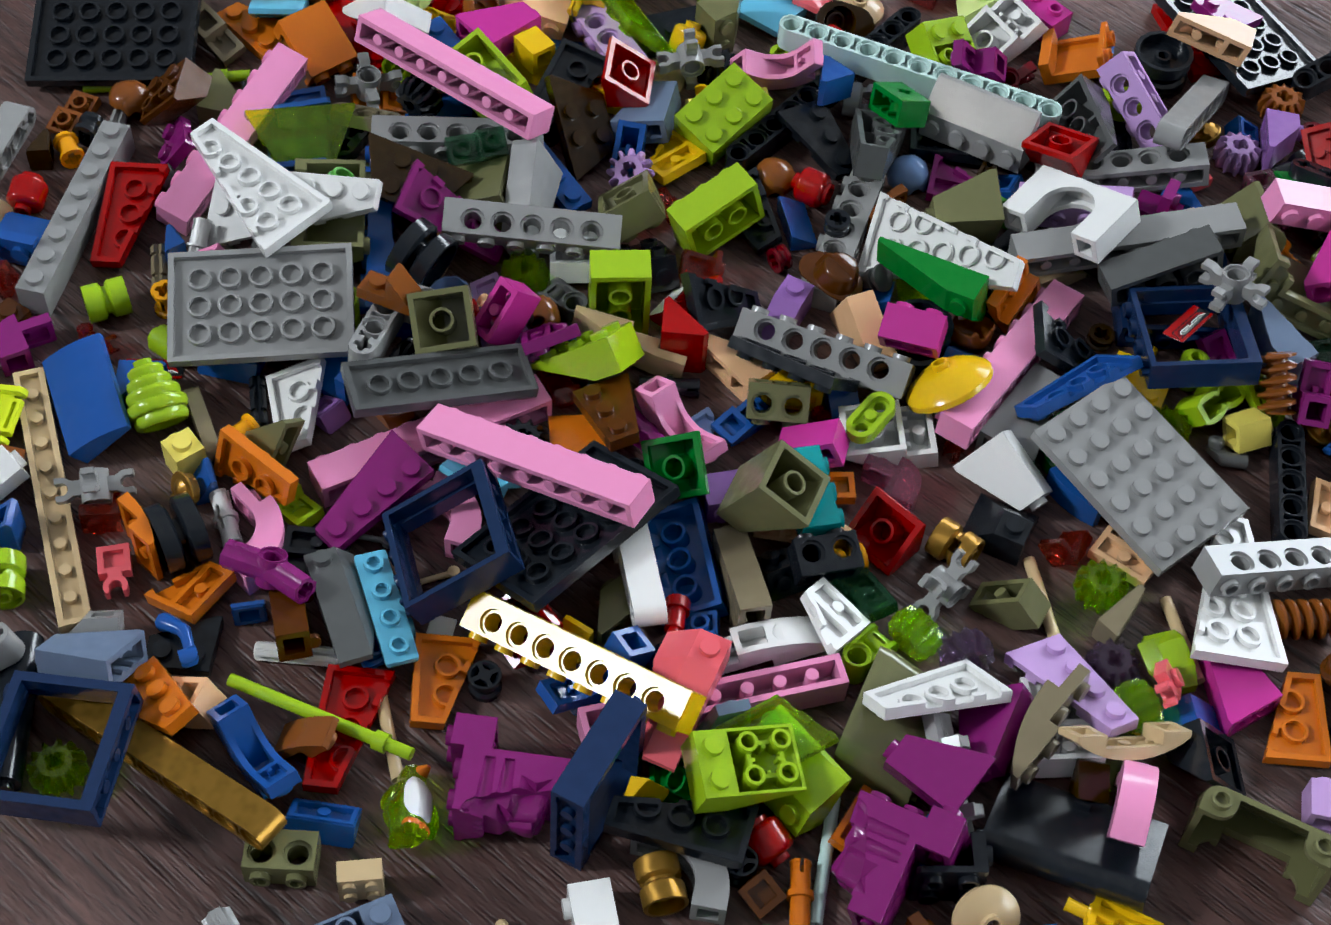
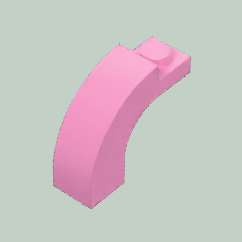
[730,38,824,90]
[634,375,729,465]
[403,471,482,559]
[230,482,285,596]
[1106,760,1159,847]

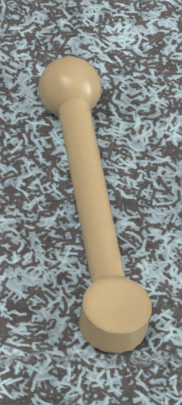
[398,565,460,591]

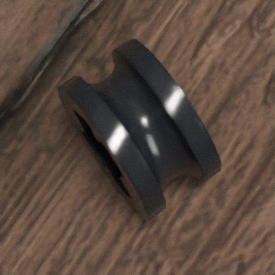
[823,209,851,238]

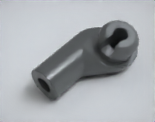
[1206,435,1249,470]

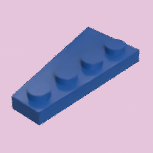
[1014,354,1144,421]

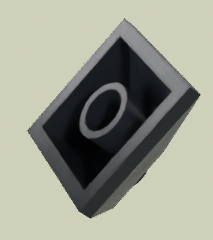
[959,493,1039,566]
[1165,718,1246,796]

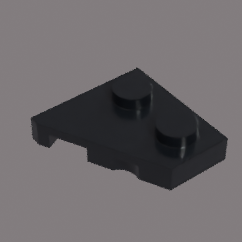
[146,616,224,678]

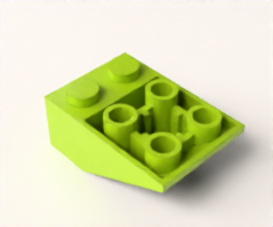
[905,15,976,67]
[530,321,645,381]
[681,723,807,814]

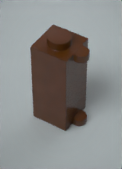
[268,590,321,662]

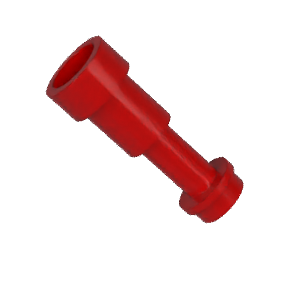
[664,593,691,634]

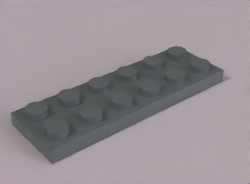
[340,343,539,418]

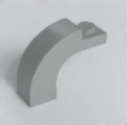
[630,840,730,925]

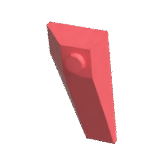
[642,628,732,773]

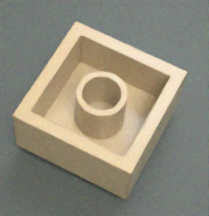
[336,858,385,903]

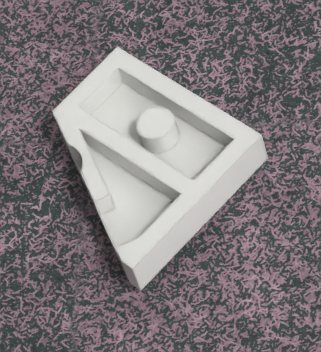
[800,577,871,655]

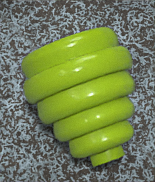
[126,357,189,434]

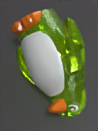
[380,764,439,849]

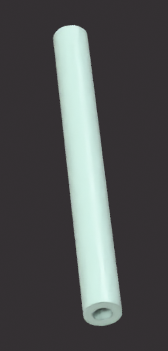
[810,797,841,925]

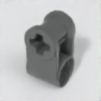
[535,277,588,326]

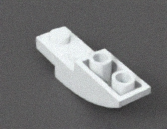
[722,616,826,675]

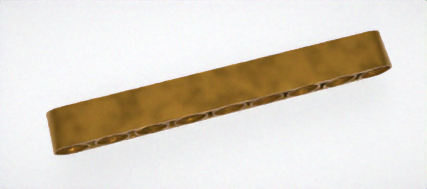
[38,695,287,851]

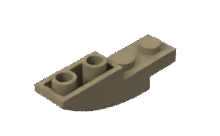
[198,0,246,67]
[1010,663,1091,791]

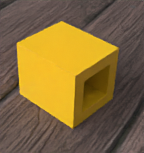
[514,26,555,75]

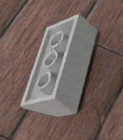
[918,73,1042,174]

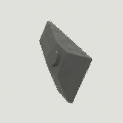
[1052,74,1118,164]
[303,547,376,668]

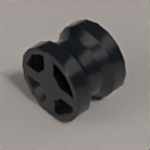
[71,111,104,147]
[468,660,502,703]
[727,845,759,888]

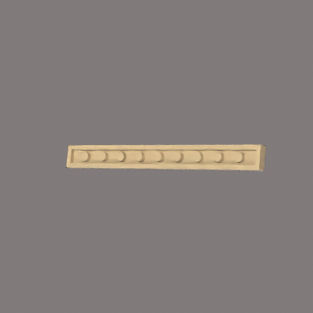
[12,367,91,634]

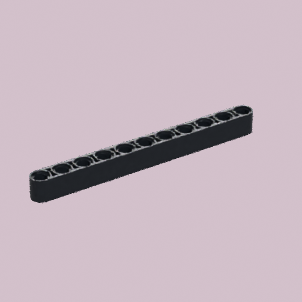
[724,7,921,172]

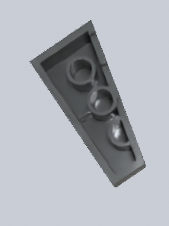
[849,108,907,182]
[1098,224,1224,307]

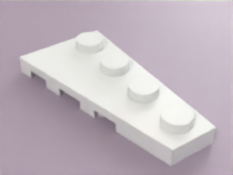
[862,659,1013,721]

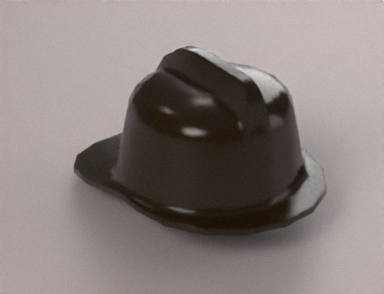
[815,0,875,37]

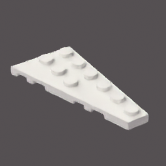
[190,118,333,258]
[207,171,383,246]
[858,191,1025,292]
[1190,518,1288,673]

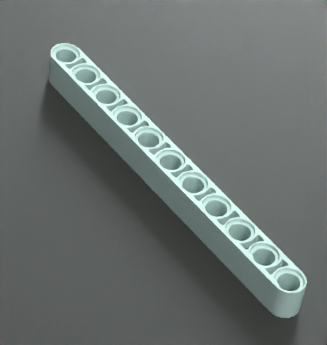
[777,14,1062,129]

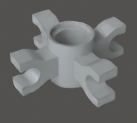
[657,28,725,90]
[334,52,403,109]
[1198,256,1271,313]
[53,466,137,506]
[911,548,980,624]

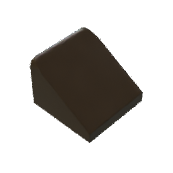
[26,129,54,171]
[1068,758,1110,804]

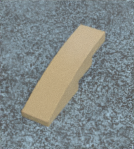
[572,305,687,378]

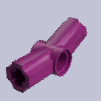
[219,539,317,605]

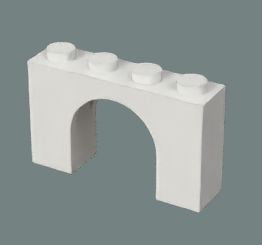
[1002,165,1141,264]

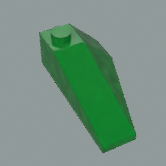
[877,236,989,321]

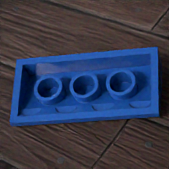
[42,333,132,464]
[648,496,729,626]

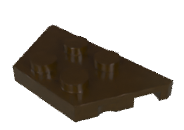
[544,75,615,181]
[368,132,474,205]

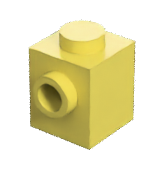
[1222,407,1273,454]
[160,427,206,474]

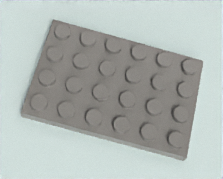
[167,242,355,368]
[1030,376,1249,577]

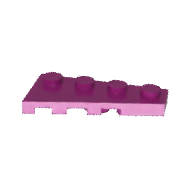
[392,159,504,266]
[315,430,435,550]

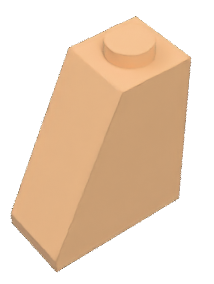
[829,289,897,373]

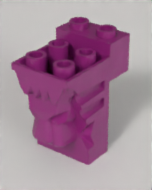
[445,712,571,841]
[831,790,969,925]

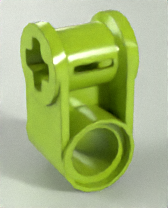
[841,623,899,684]

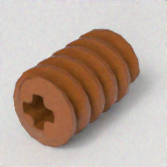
[1257,351,1297,415]
[1271,598,1331,640]

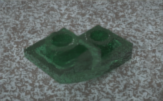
[443,126,509,167]

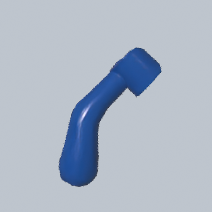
[155,613,199,668]

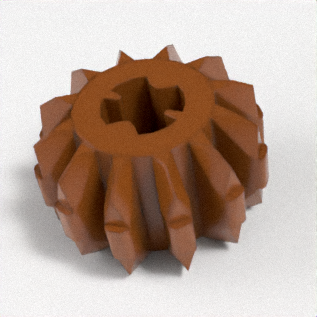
[1257,83,1306,119]

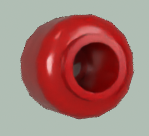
[791,167,835,208]
[6,171,49,216]
[749,813,794,868]

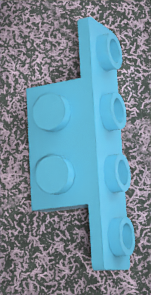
[354,549,419,668]

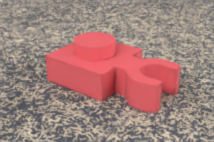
[96,543,133,600]
[1153,659,1185,709]

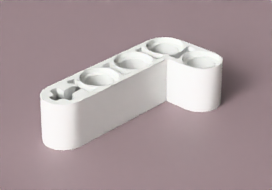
[612,523,668,627]

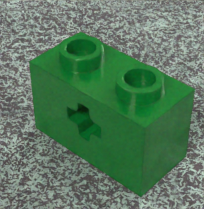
[868,82,931,128]

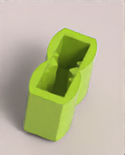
[1174,386,1246,429]

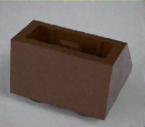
[140,58,213,125]

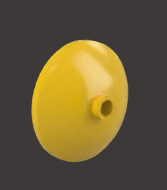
[906,355,994,414]

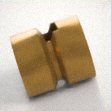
[925,517,985,567]
[633,850,689,917]

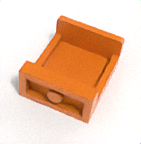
[273,0,357,87]
[1038,21,1116,85]

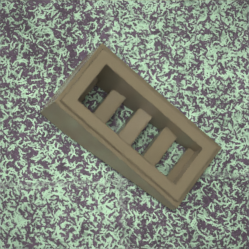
[1092,584,1146,651]

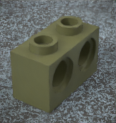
[745,378,811,427]
[241,829,322,889]

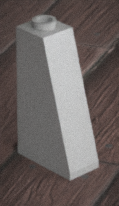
[501,138,563,260]
[975,363,1061,463]

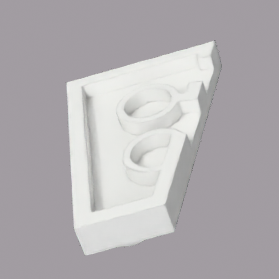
[265,358,326,452]

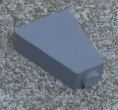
[610,81,682,144]
[34,629,148,682]

